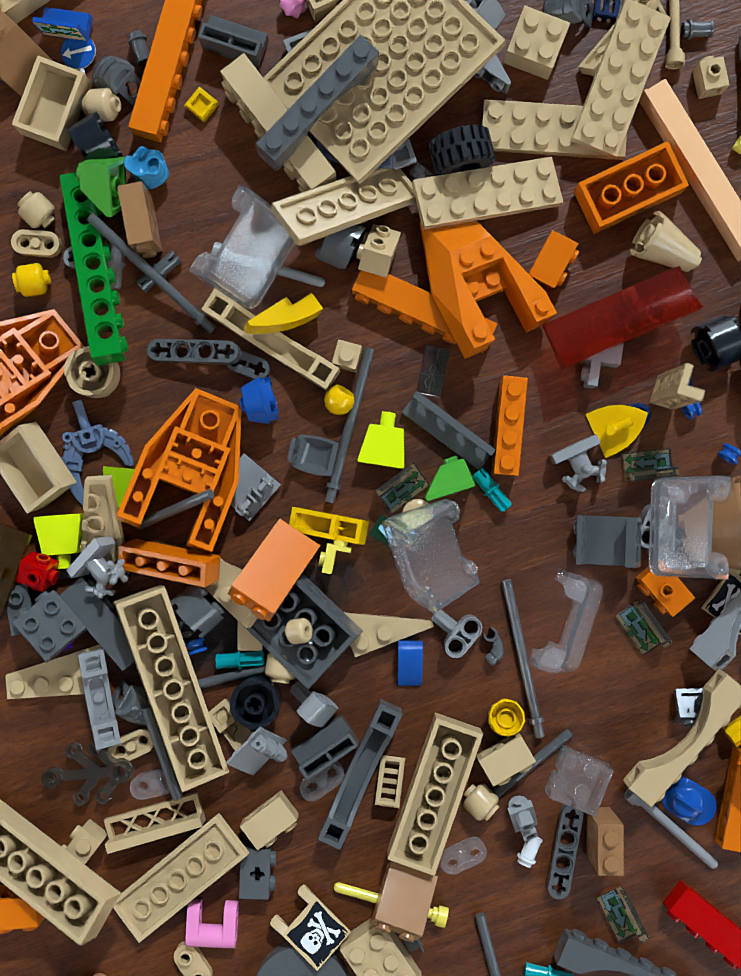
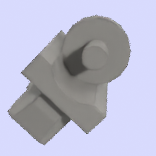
[507,795,538,841]

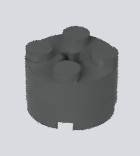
[315,224,366,272]
[170,584,225,638]

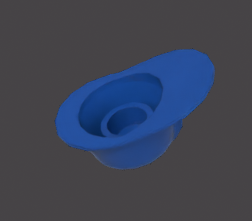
[662,777,716,826]

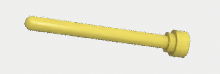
[334,882,449,928]

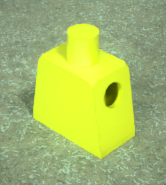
[358,411,404,469]
[34,513,84,569]

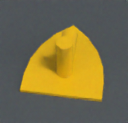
[586,405,648,458]

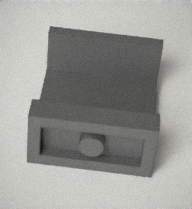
[573,515,642,568]

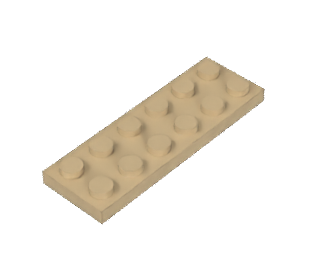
[571,0,671,159]
[482,99,627,160]
[412,157,563,230]
[271,168,416,246]
[113,813,250,943]

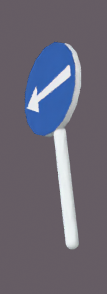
[61,38,96,74]

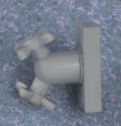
[548,434,607,492]
[66,536,128,598]

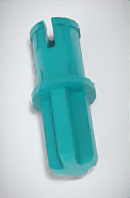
[472,467,512,512]
[216,651,265,670]
[524,962,573,976]

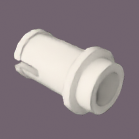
[517,837,543,868]

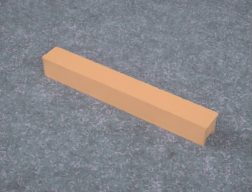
[639,79,741,262]

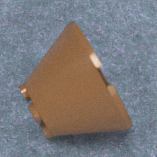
[680,475,741,570]

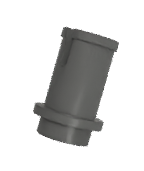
[680,19,714,40]
[128,30,149,66]

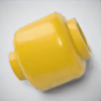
[12,263,51,297]

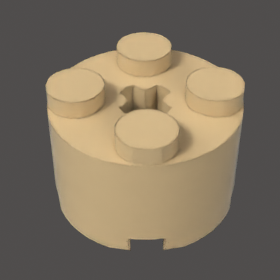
[64,346,120,398]

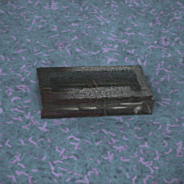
[417,345,450,397]

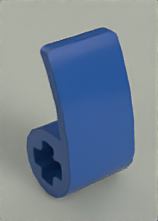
[398,640,423,686]

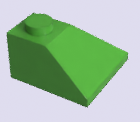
[76,157,127,217]
[424,456,475,501]

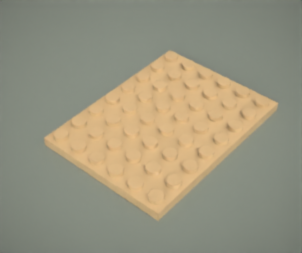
[263,0,506,184]

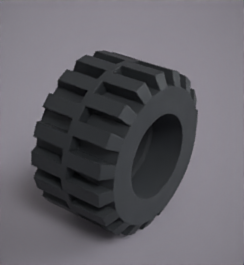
[429,125,496,176]

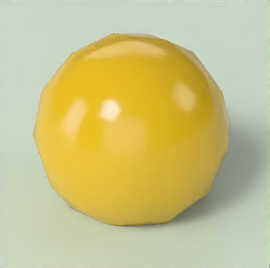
[324,384,355,415]

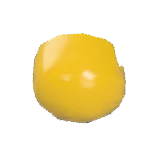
[488,699,525,737]

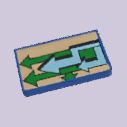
[32,7,93,41]

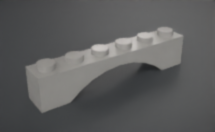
[690,592,741,672]

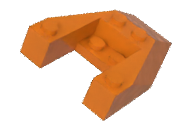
[420,221,557,358]
[0,309,84,437]
[116,388,242,554]

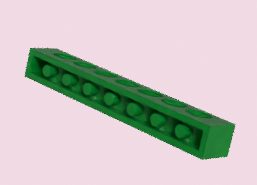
[60,172,129,366]

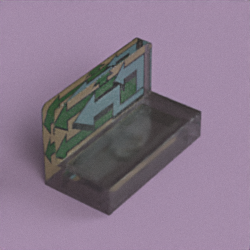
[622,448,679,482]
[375,462,429,513]
[616,600,672,655]
[597,886,650,943]

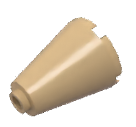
[630,211,702,272]

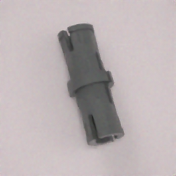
[135,250,182,293]

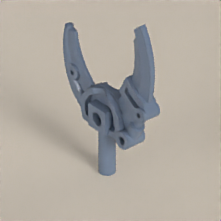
[61,400,134,505]

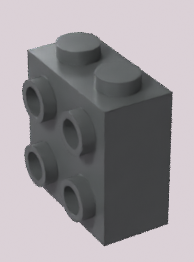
[12,590,86,663]

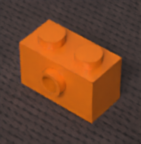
[528,230,579,289]
[635,559,695,617]

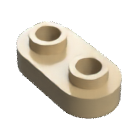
[11,229,62,258]
[108,727,154,764]
[174,941,213,976]

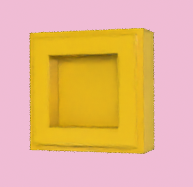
[184,87,219,123]

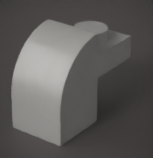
[577,338,624,389]

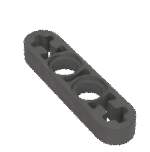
[147,339,241,365]
[546,802,583,899]

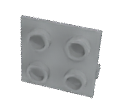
[230,453,281,521]
[226,727,287,775]

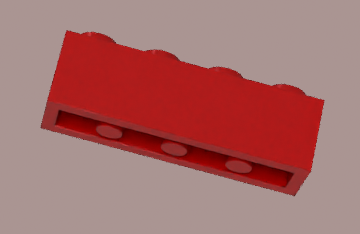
[663,880,741,970]

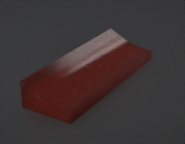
[542,266,704,370]

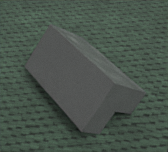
[198,15,269,68]
[291,714,359,780]

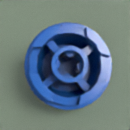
[239,376,279,424]

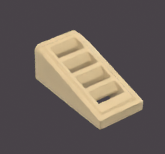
[375,755,405,808]

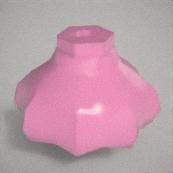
[279,0,306,18]

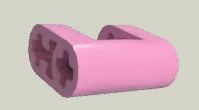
[186,899,239,949]

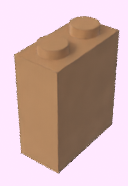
[117,181,163,258]
[586,807,624,876]
[370,861,438,942]

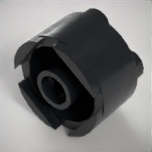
[67,111,123,161]
[691,315,741,372]
[230,675,282,730]

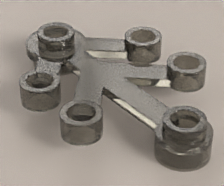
[41,741,134,806]

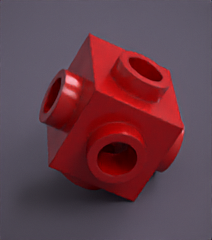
[16,551,60,592]

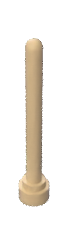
[665,0,685,69]

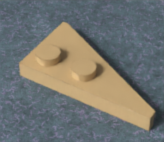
[344,612,434,657]

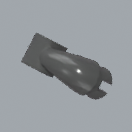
[482,626,504,666]

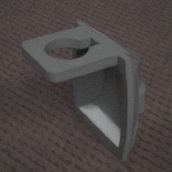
[543,0,594,28]
[91,56,141,105]
[287,435,339,476]
[112,679,150,727]

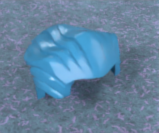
[124,146,169,190]

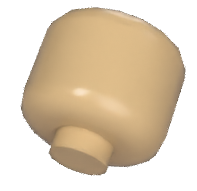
[285,618,312,644]

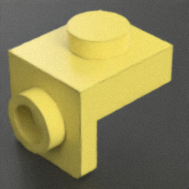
[318,540,352,574]

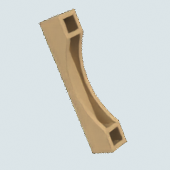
[202,289,340,391]
[623,668,741,807]

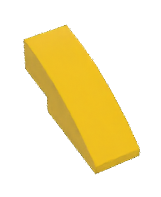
[243,293,323,334]
[289,507,369,545]

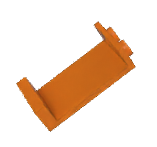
[228,519,320,622]

